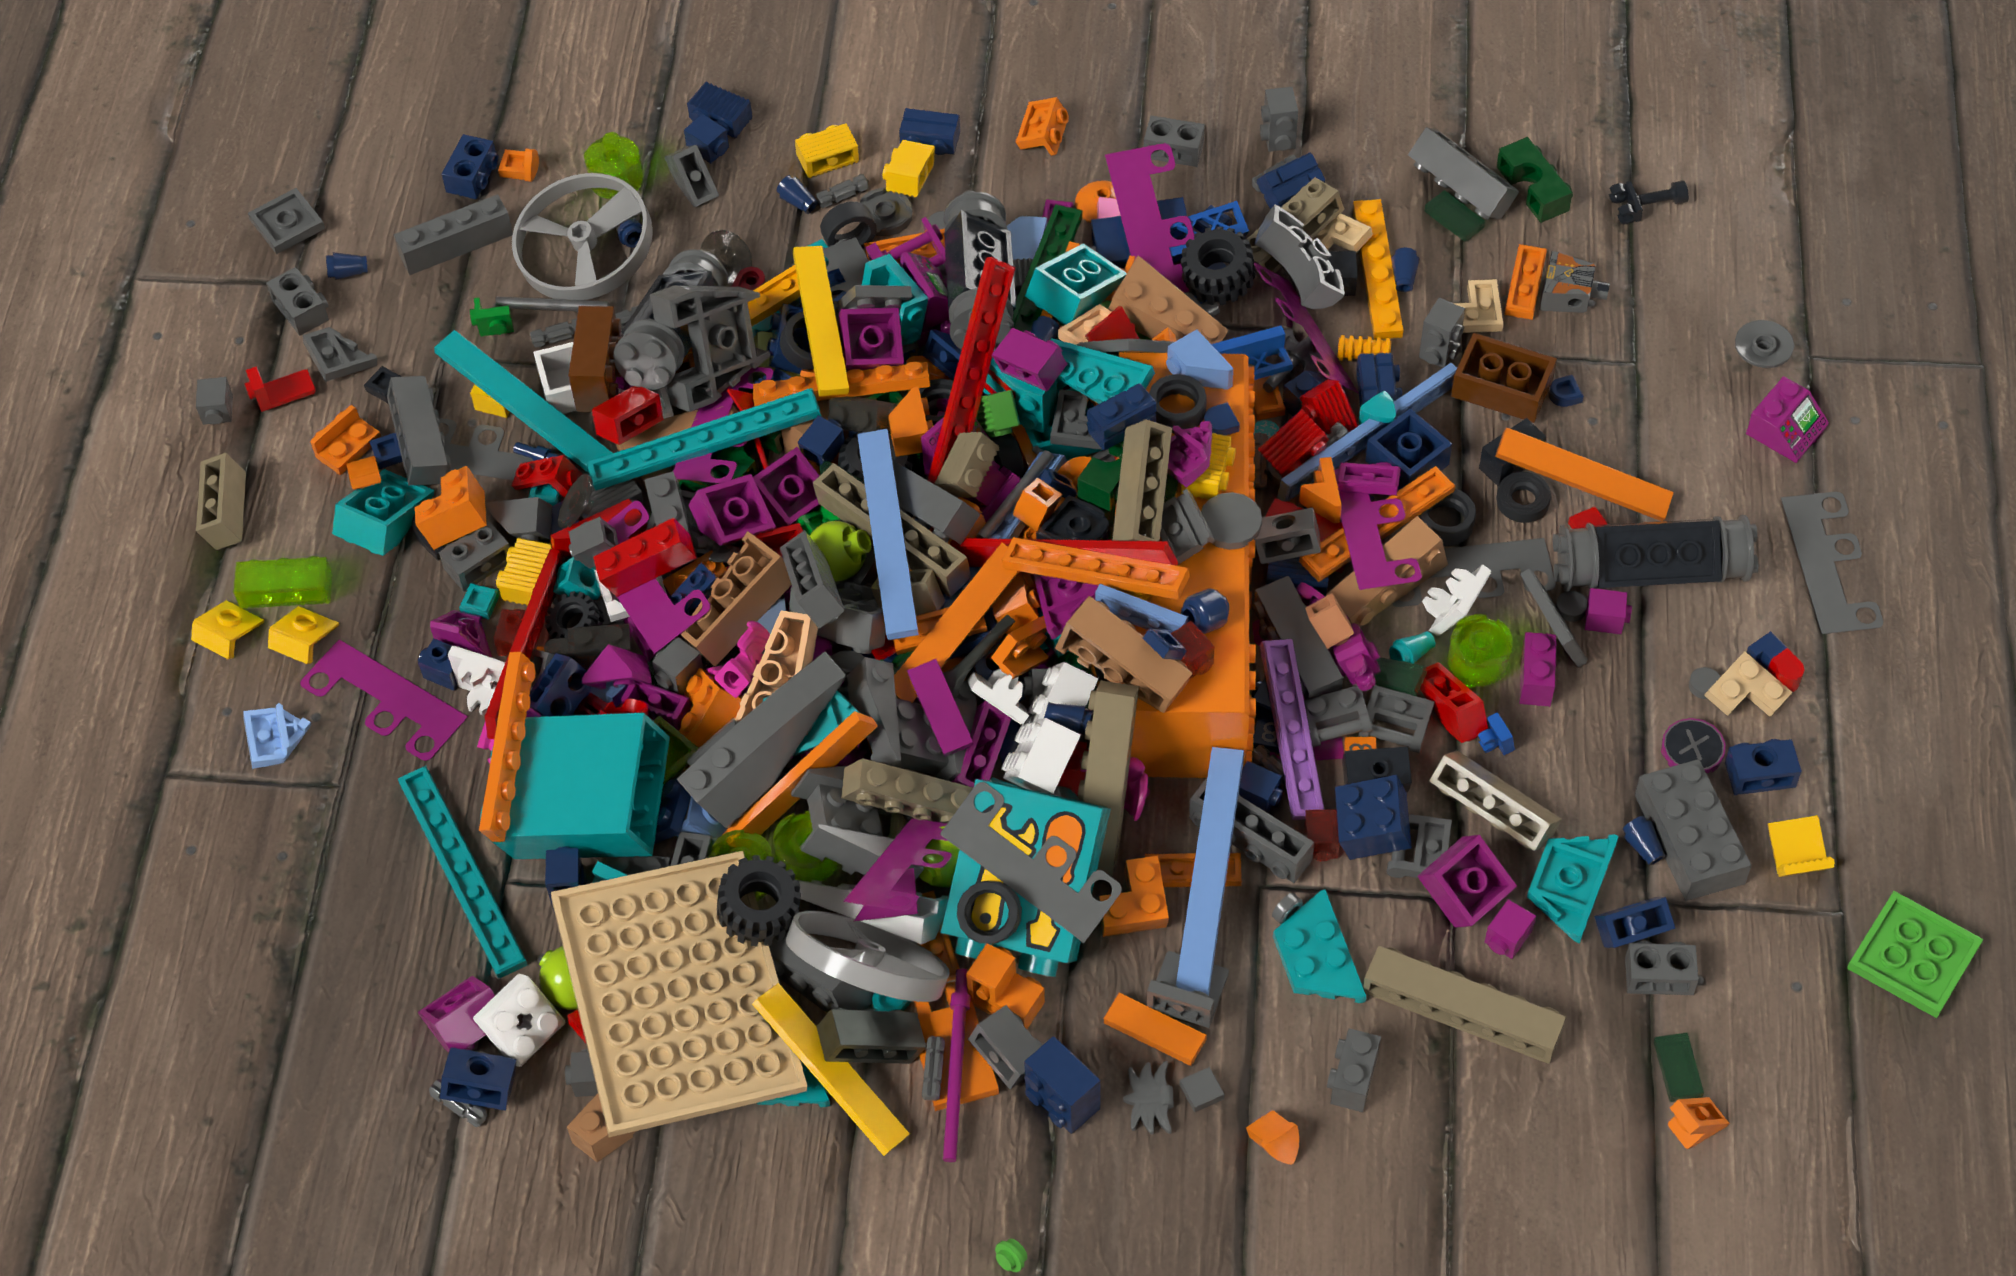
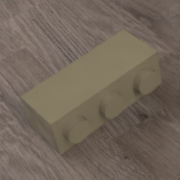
[196,453,246,550]

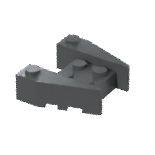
[650,285,770,412]
[789,580,886,654]
[847,657,977,782]
[791,766,924,880]

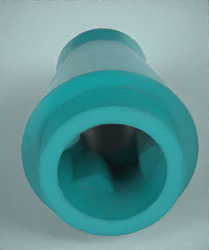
[1389,631,1436,668]

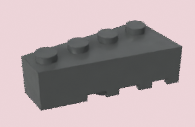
[763,909,872,1013]

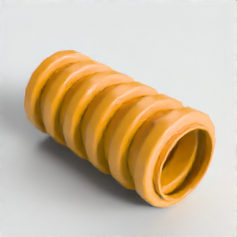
[1338,335,1391,361]

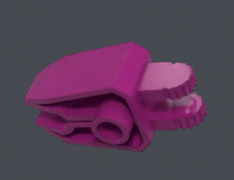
[1333,623,1381,691]

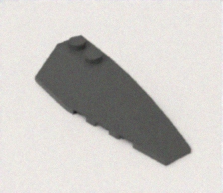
[677,652,847,828]

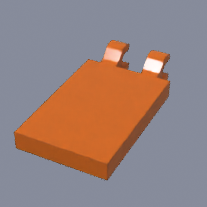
[913,981,999,1111]

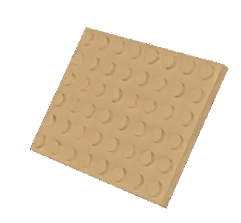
[551,851,807,1137]

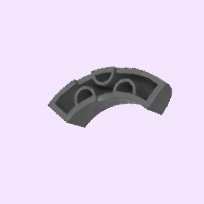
[1255,204,1344,309]

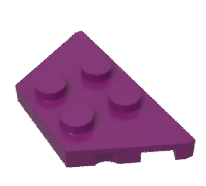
[1033,574,1099,639]

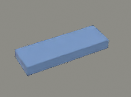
[1095,584,1188,643]

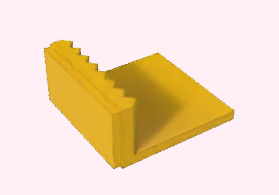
[191,600,264,659]
[268,606,339,664]
[1767,815,1835,877]

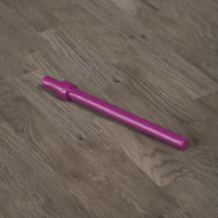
[943,969,971,1162]

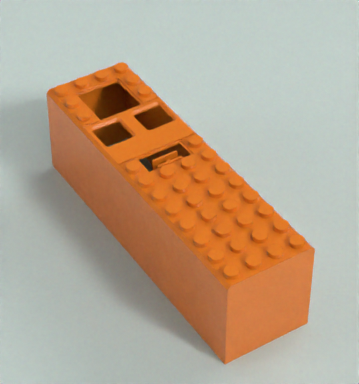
[1115,352,1256,778]

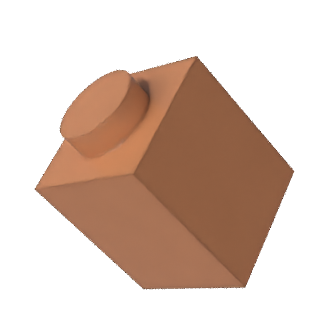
[1305,593,1354,649]

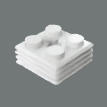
[473,974,565,1067]

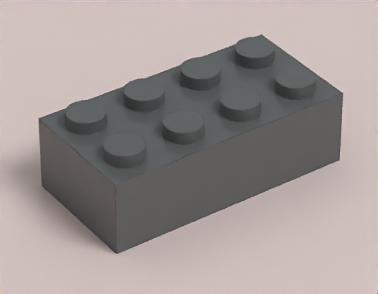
[1635,759,1752,901]

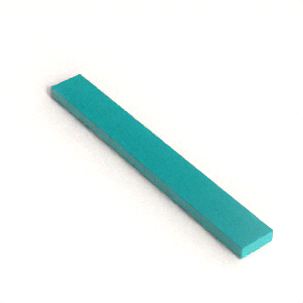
[434,330,613,474]
[587,388,821,491]
[398,766,528,979]

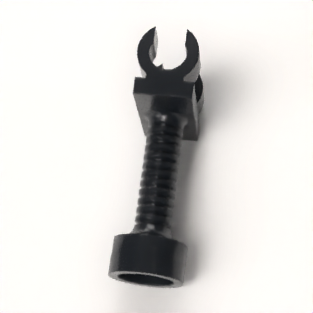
[1609,180,1689,224]

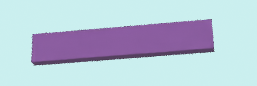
[1260,639,1325,820]

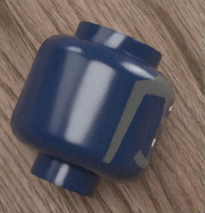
[1181,588,1230,635]

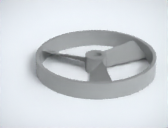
[512,173,653,300]
[786,911,950,1002]

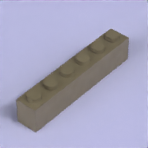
[813,463,971,598]
[1078,680,1139,876]
[1363,946,1566,1064]

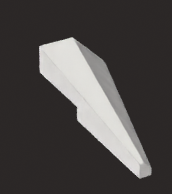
[795,879,949,944]

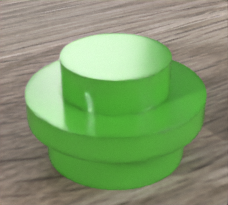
[995,1239,1027,1272]

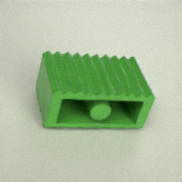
[976,390,1020,437]

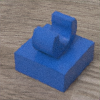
[1478,712,1515,755]

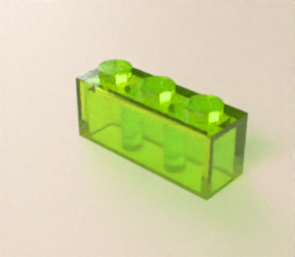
[233,556,332,608]

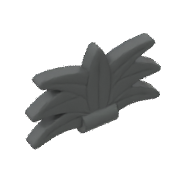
[1123,1061,1174,1135]

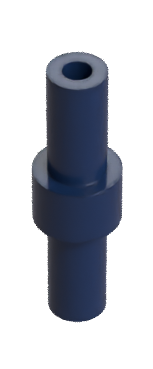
[513,442,571,462]

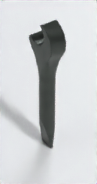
[943,615,1016,700]

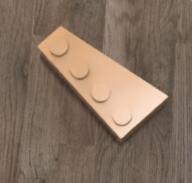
[735,610,818,722]

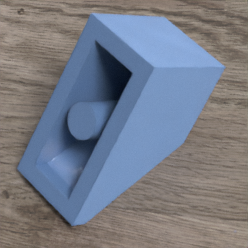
[1166,329,1233,390]

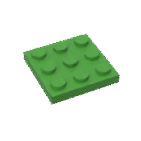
[1847,891,1983,1018]

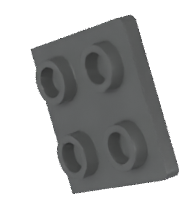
[1147,951,1229,1028]

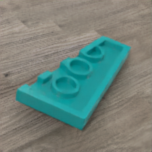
[1051,338,1155,404]

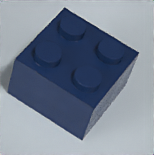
[1365,408,1452,490]
[1335,775,1412,860]
[1024,1036,1100,1134]

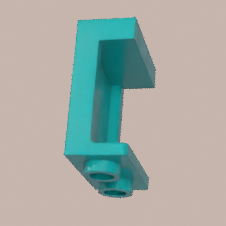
[862,254,929,346]

